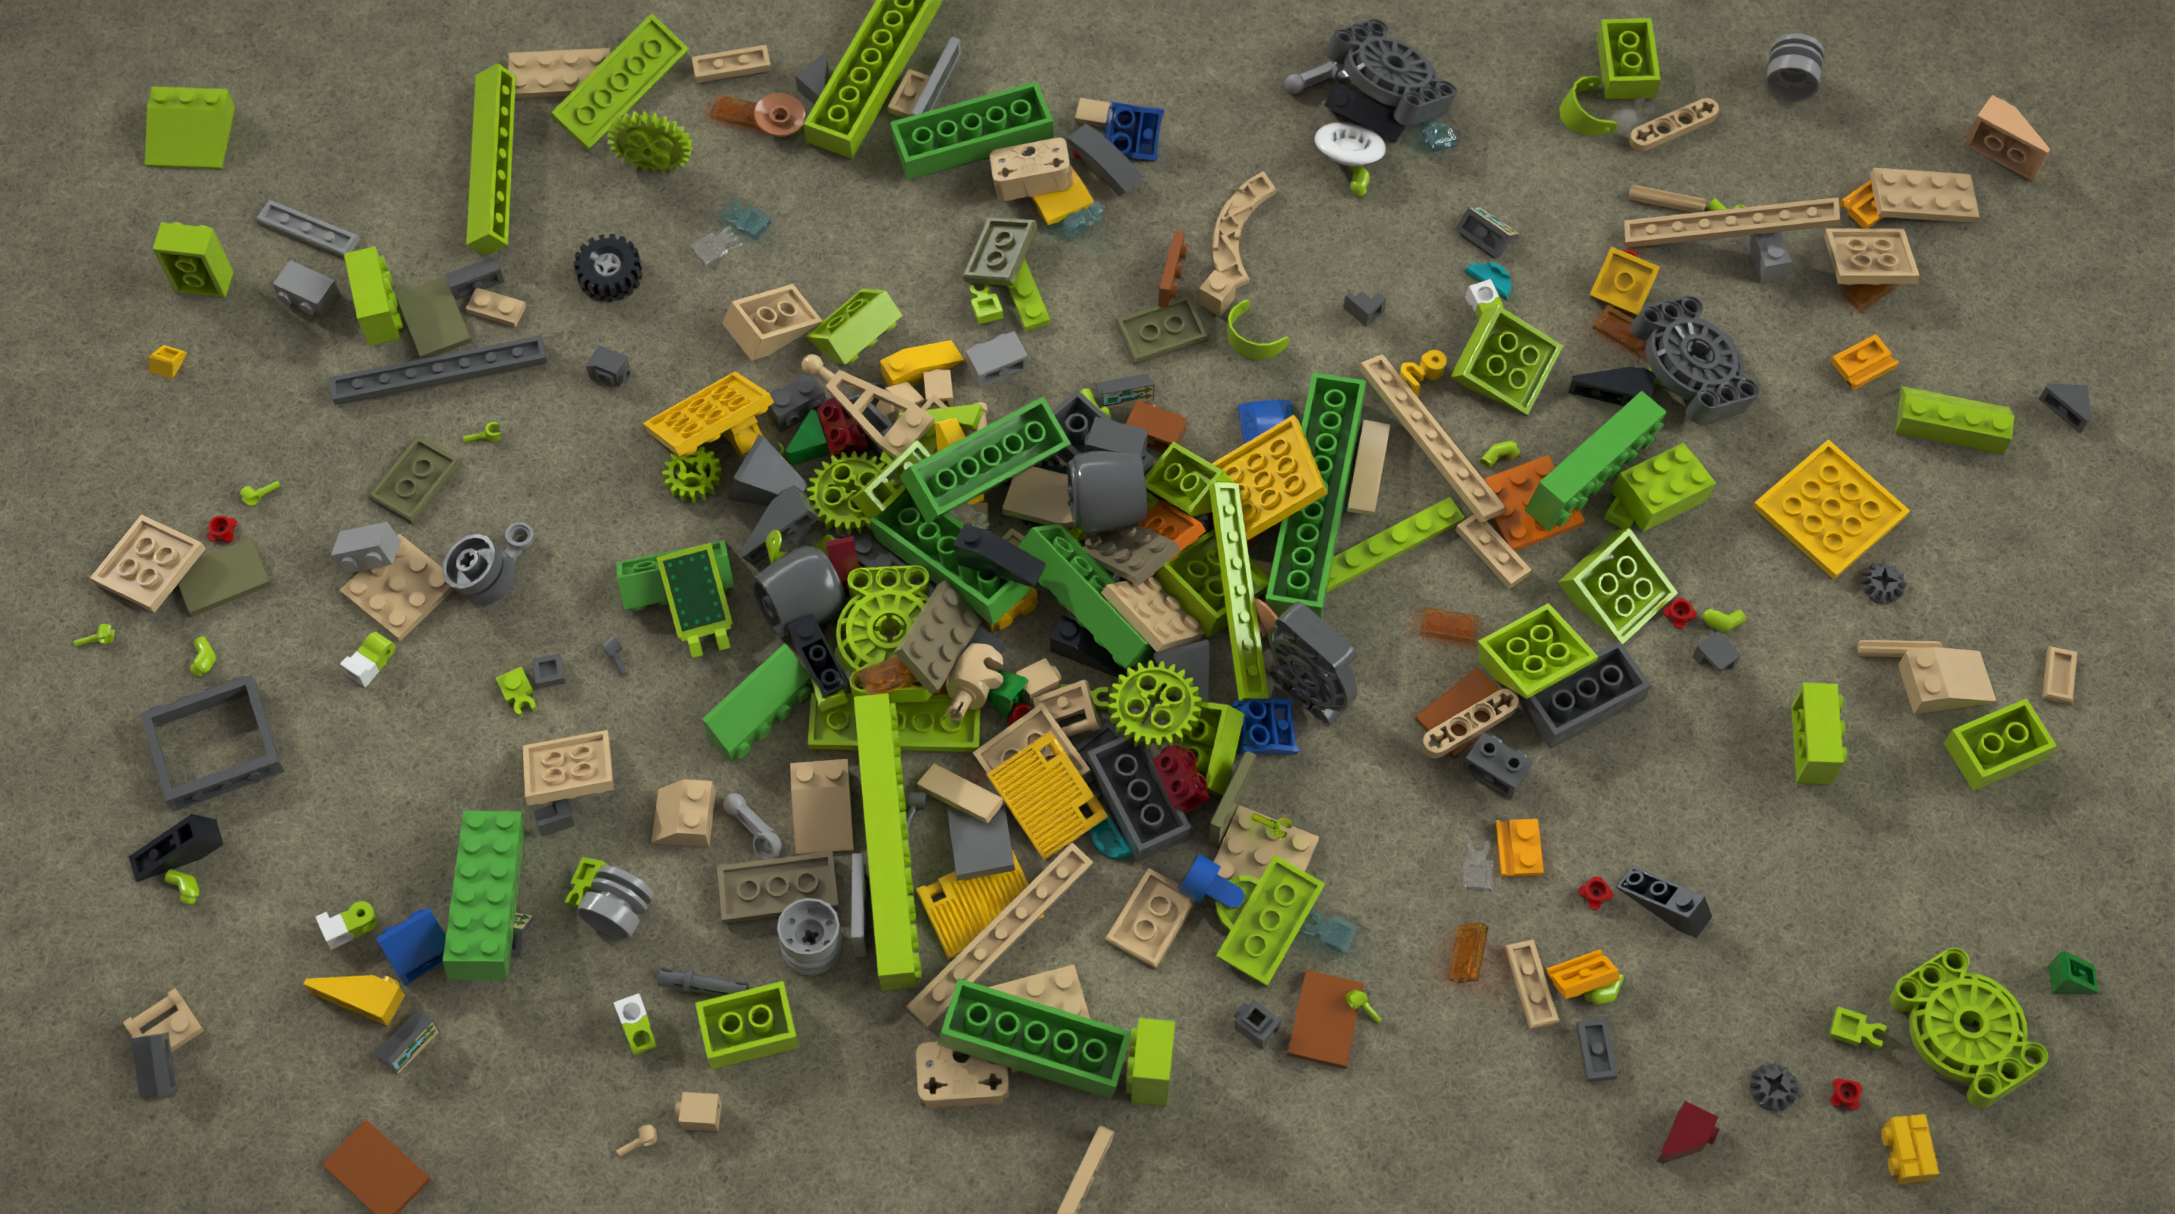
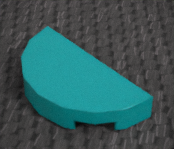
[1464,262,1512,301]
[1090,807,1133,859]

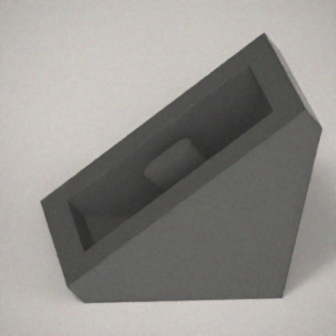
[795,55,829,105]
[2039,383,2091,433]

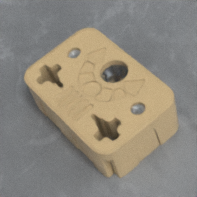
[990,138,1073,201]
[916,1042,1009,1109]

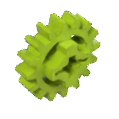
[662,446,723,503]

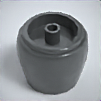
[1067,451,1147,533]
[752,546,846,638]

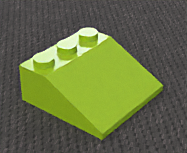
[145,86,235,169]
[1450,305,1563,415]
[1557,528,1678,645]
[1154,529,1270,638]
[1478,603,1598,699]

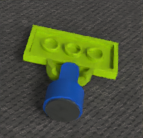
[1177,854,1325,987]

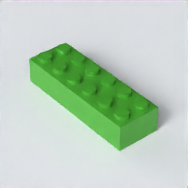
[890,81,1054,180]
[1525,391,1666,532]
[900,397,1071,524]
[870,488,1031,625]
[1018,524,1156,668]
[443,811,525,980]
[938,978,1131,1099]

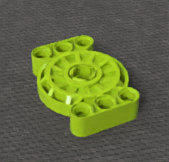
[836,565,933,703]
[1889,947,2048,1109]

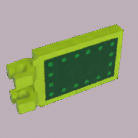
[656,543,733,658]

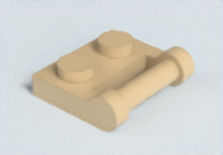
[1033,679,1102,737]
[123,988,204,1052]

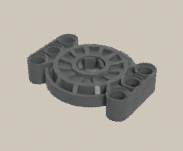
[1326,19,1458,126]
[1630,295,1760,424]
[1268,601,1357,726]

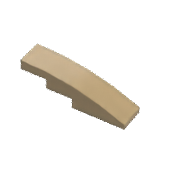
[1347,420,1390,516]

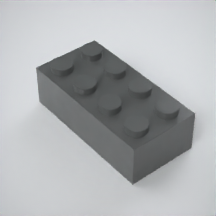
[1052,390,1154,477]
[1520,640,1651,749]
[1086,736,1191,862]

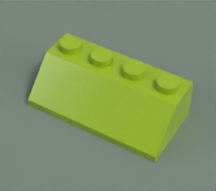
[1895,386,2014,454]

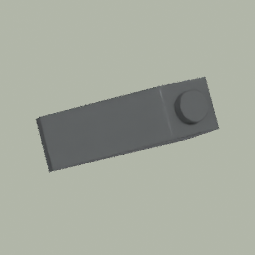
[739,485,820,565]

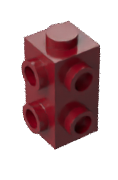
[818,397,868,458]
[1152,744,1210,814]

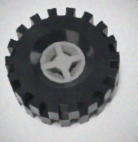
[574,234,643,302]

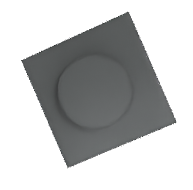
[532,653,566,688]

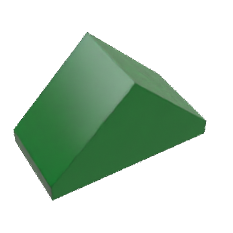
[785,409,829,466]
[987,670,1029,719]
[2048,951,2099,994]

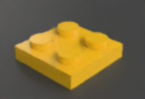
[1589,246,1660,316]

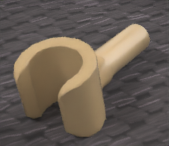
[616,1125,657,1157]

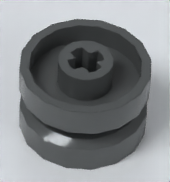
[442,534,516,606]

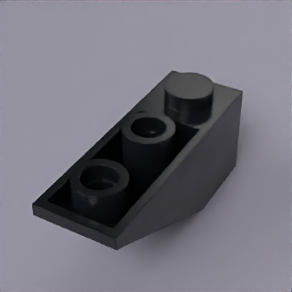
[787,614,849,698]
[1616,866,1712,938]

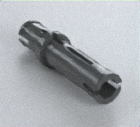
[657,967,749,997]

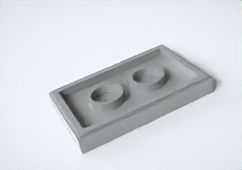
[851,853,868,957]

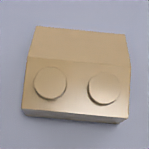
[651,779,716,847]

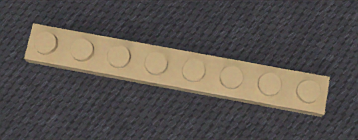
[1624,197,1841,248]
[1359,354,1505,523]
[906,842,1093,1029]

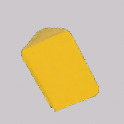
[149,345,187,379]

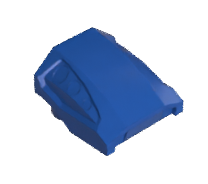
[1104,101,1164,161]
[1238,399,1294,444]
[1232,697,1299,756]

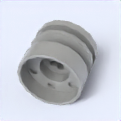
[1765,33,1824,101]
[576,865,655,941]
[777,898,843,976]

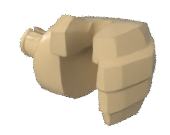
[946,643,1003,721]

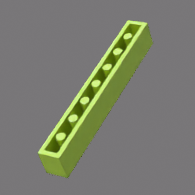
[466,63,516,255]

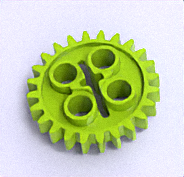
[607,111,692,173]
[807,451,886,535]
[1108,660,1201,750]

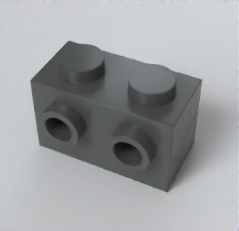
[767,375,826,432]
[1463,732,1533,799]

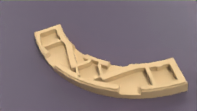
[1212,171,1277,289]

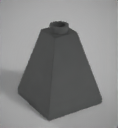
[729,435,809,506]
[1151,640,1209,702]

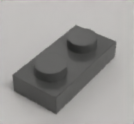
[1576,1018,1618,1082]

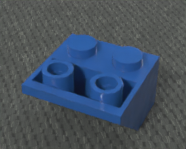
[376,907,446,986]

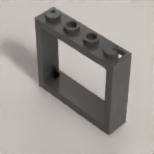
[141,675,285,812]

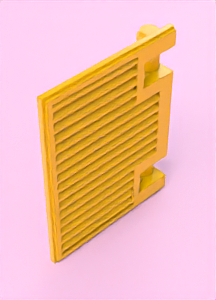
[986,731,1109,860]
[916,850,1044,960]

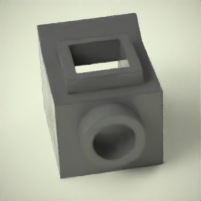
[586,345,631,387]
[1234,999,1282,1050]

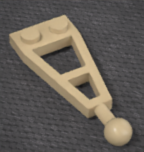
[801,354,935,458]

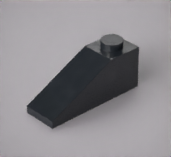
[1324,82,1405,142]
[1568,366,1656,406]
[953,524,1046,588]
[1050,615,1135,678]
[129,814,224,882]

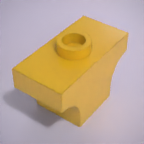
[722,415,763,456]

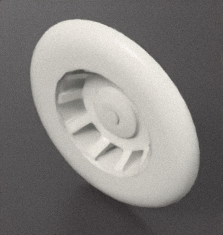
[1315,122,1385,166]

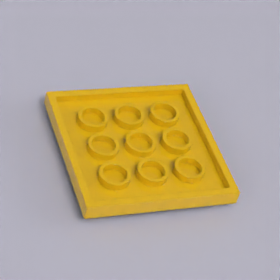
[643,371,774,457]
[1212,415,1328,541]
[1752,439,1910,580]

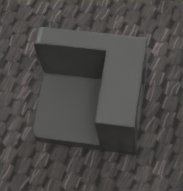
[1343,292,1386,327]
[1693,631,1741,672]
[534,799,575,837]

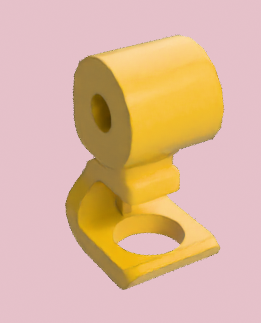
[1399,350,1447,396]

